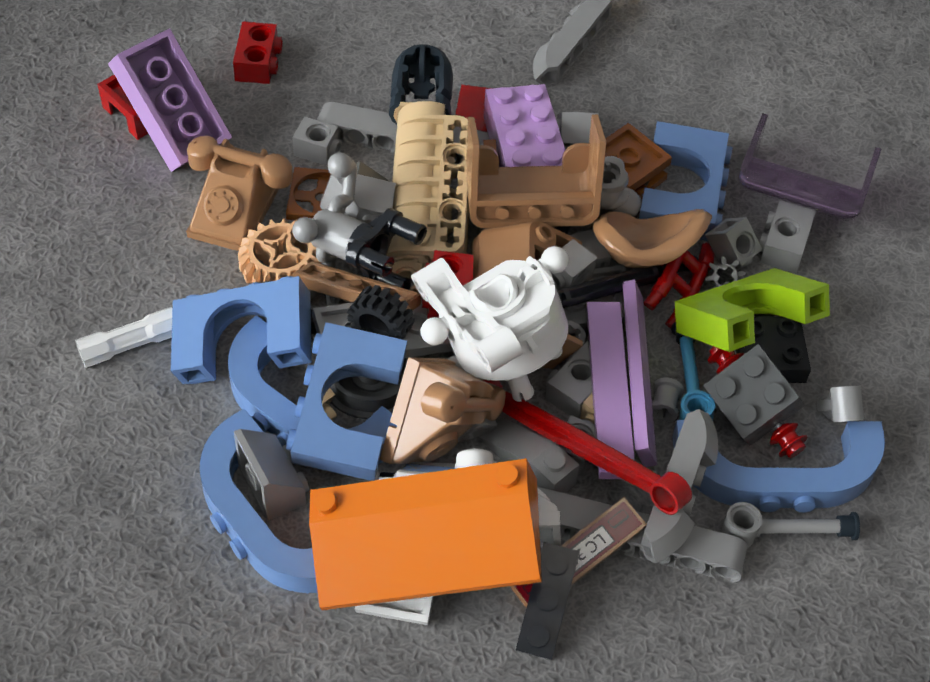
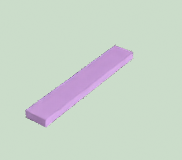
[623,279,657,467]
[586,302,634,479]

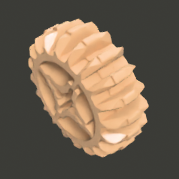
[238,218,321,284]

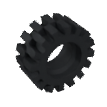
[347,285,415,339]

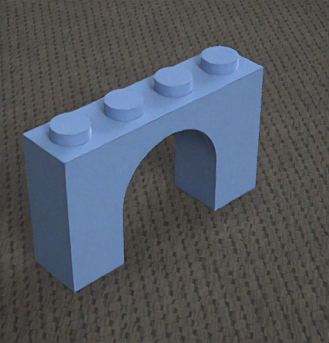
[639,121,733,241]
[171,276,312,384]
[286,322,407,481]

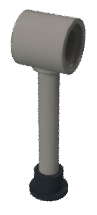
[720,502,860,548]

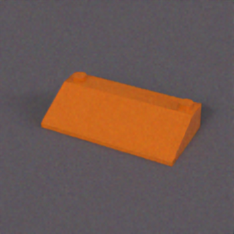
[309,458,542,610]

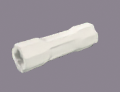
[75,307,172,368]

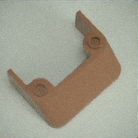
[466,114,606,228]
[472,221,583,369]

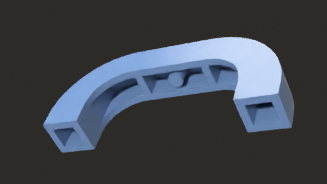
[228,315,397,463]
[200,408,318,593]
[672,420,885,513]

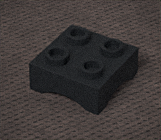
[736,316,811,383]

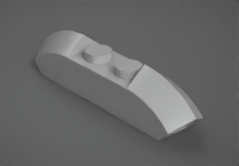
[533,0,613,86]
[640,409,718,563]

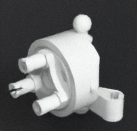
[411,246,569,402]

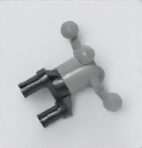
[292,152,427,300]

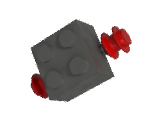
[703,344,808,458]

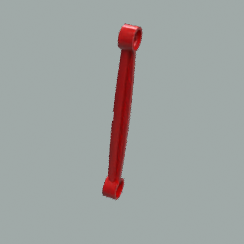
[483,379,692,515]

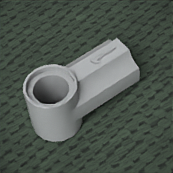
[817,385,864,422]

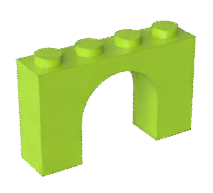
[674,268,830,352]

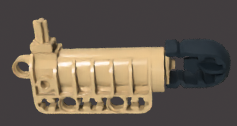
[342,44,469,293]

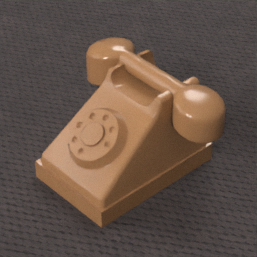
[186,135,293,251]
[379,358,506,464]

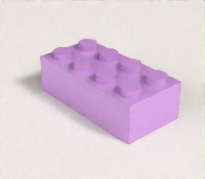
[108,28,232,172]
[483,84,565,167]

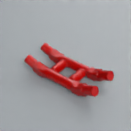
[643,242,714,328]

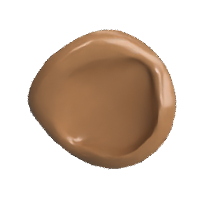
[593,209,712,269]

